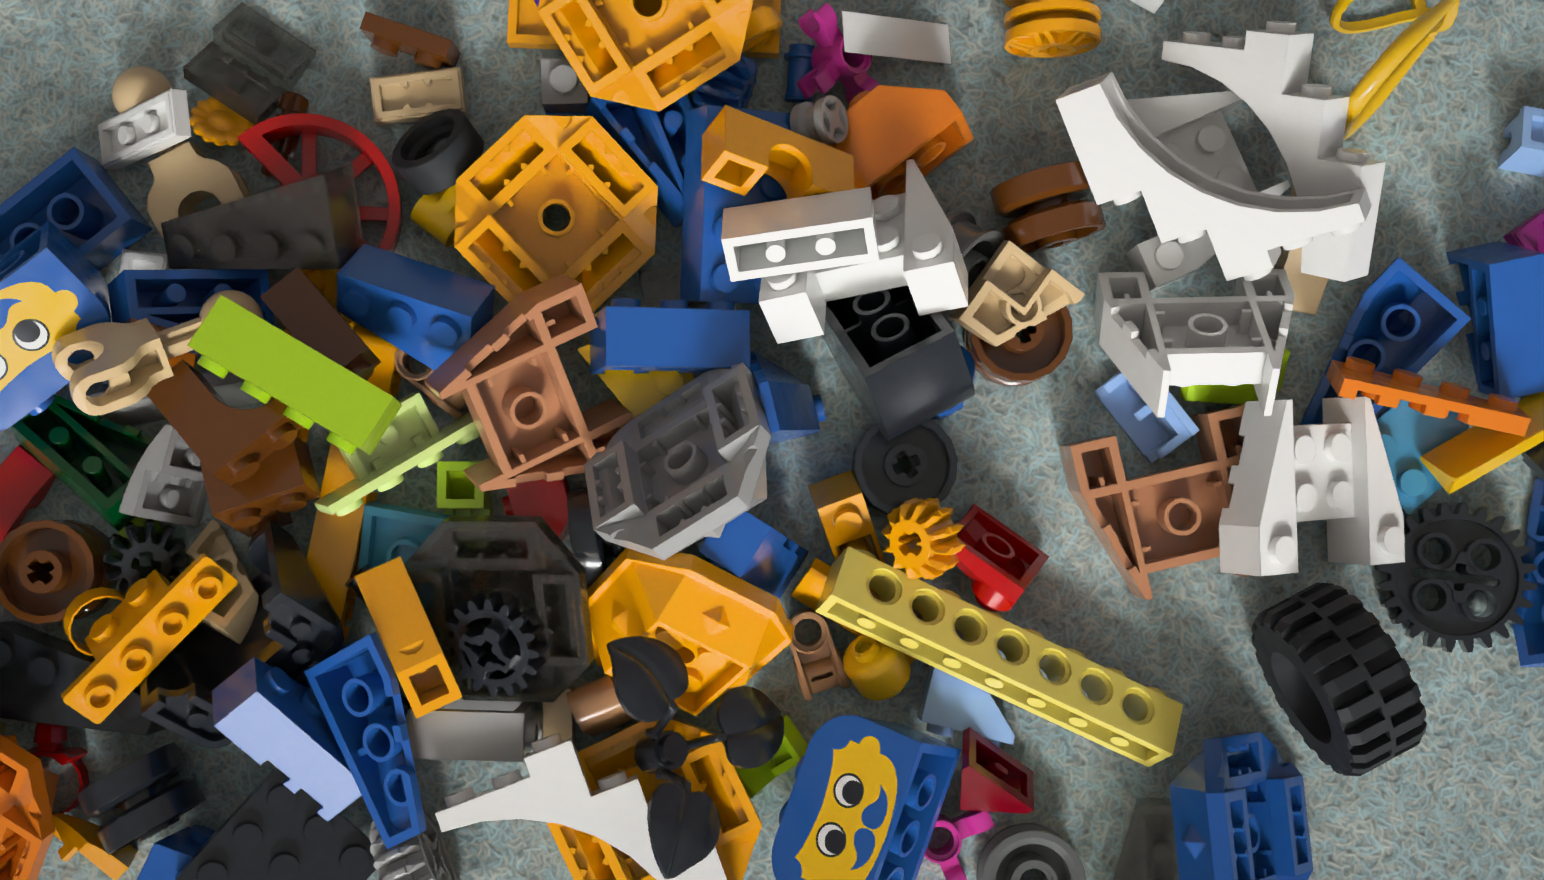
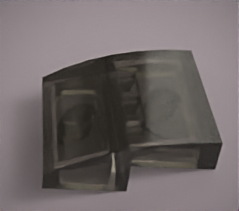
[183,2,316,125]

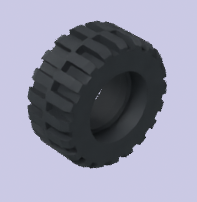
[1251,583,1427,777]

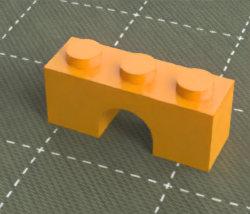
[701,105,855,199]

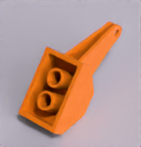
[823,85,974,200]

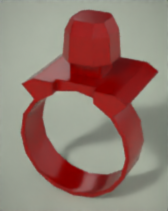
[26,723,90,815]

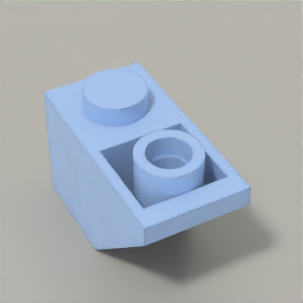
[917,666,1015,747]

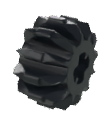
[103,519,188,594]

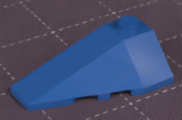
[1300,256,1472,425]

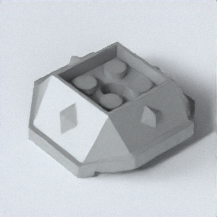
[584,363,771,560]

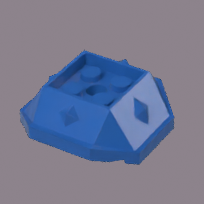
[1169,732,1313,880]

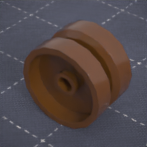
[990,161,1106,254]
[963,306,1073,387]
[0,520,118,624]

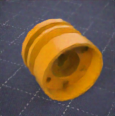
[1003,0,1102,58]

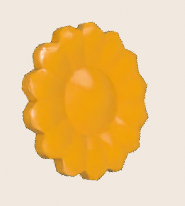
[189,96,256,146]

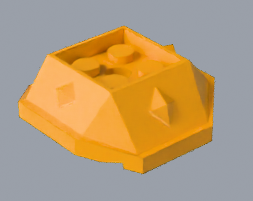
[537,0,754,112]
[454,115,658,312]
[581,548,794,716]
[547,717,762,880]

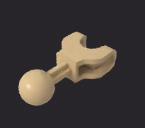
[112,66,258,254]
[52,290,264,416]

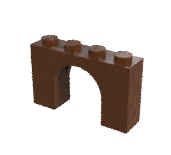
[147,266,381,486]

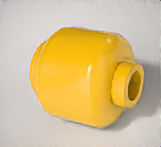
[842,634,911,701]

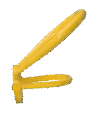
[1329,0,1460,141]

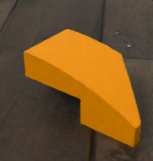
[52,812,138,880]

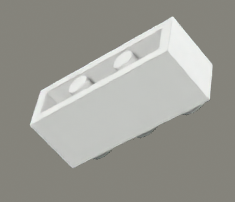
[721,187,879,282]

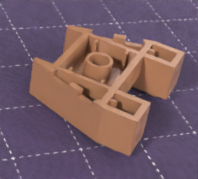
[424,274,633,492]
[1059,404,1252,600]

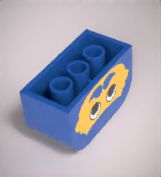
[0,220,111,431]
[771,715,962,880]

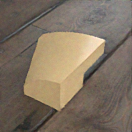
[949,240,1085,347]
[185,519,259,644]

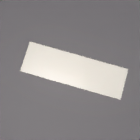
[842,11,951,64]

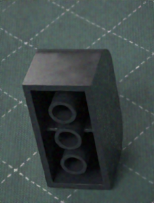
[822,285,975,441]

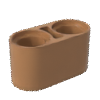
[566,674,633,737]

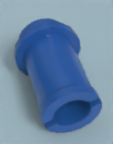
[784,43,815,103]

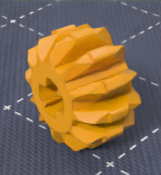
[881,498,966,580]

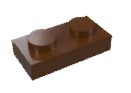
[360,12,460,70]

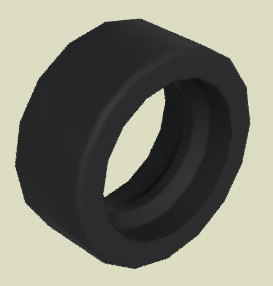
[392,108,484,195]

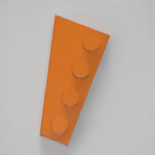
[1326,356,1531,437]

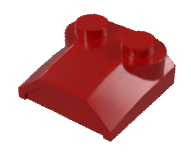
[956,504,1050,612]

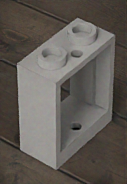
[407,696,543,762]

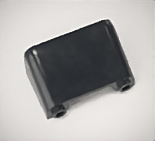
[140,521,344,748]

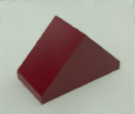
[960,727,1034,814]

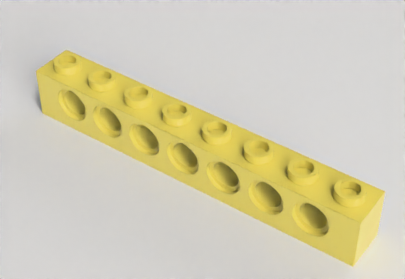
[815,546,1183,767]

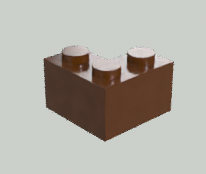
[200,437,321,538]

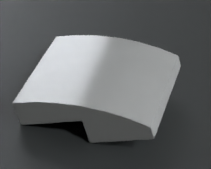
[119,425,207,527]

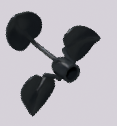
[606,636,784,879]

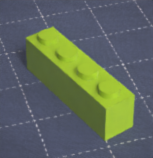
[187,295,402,455]

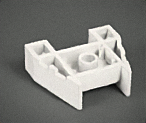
[1126,91,1290,292]
[758,159,968,344]
[1094,269,1295,418]
[1219,397,1405,576]

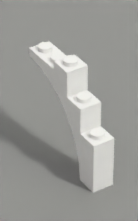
[1162,21,1386,282]
[1056,72,1372,281]
[435,733,727,880]

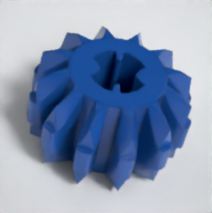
[692,53,758,109]

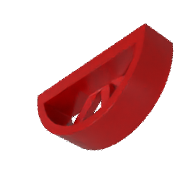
[237,113,403,256]

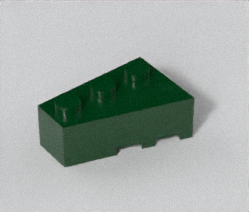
[10,394,153,532]

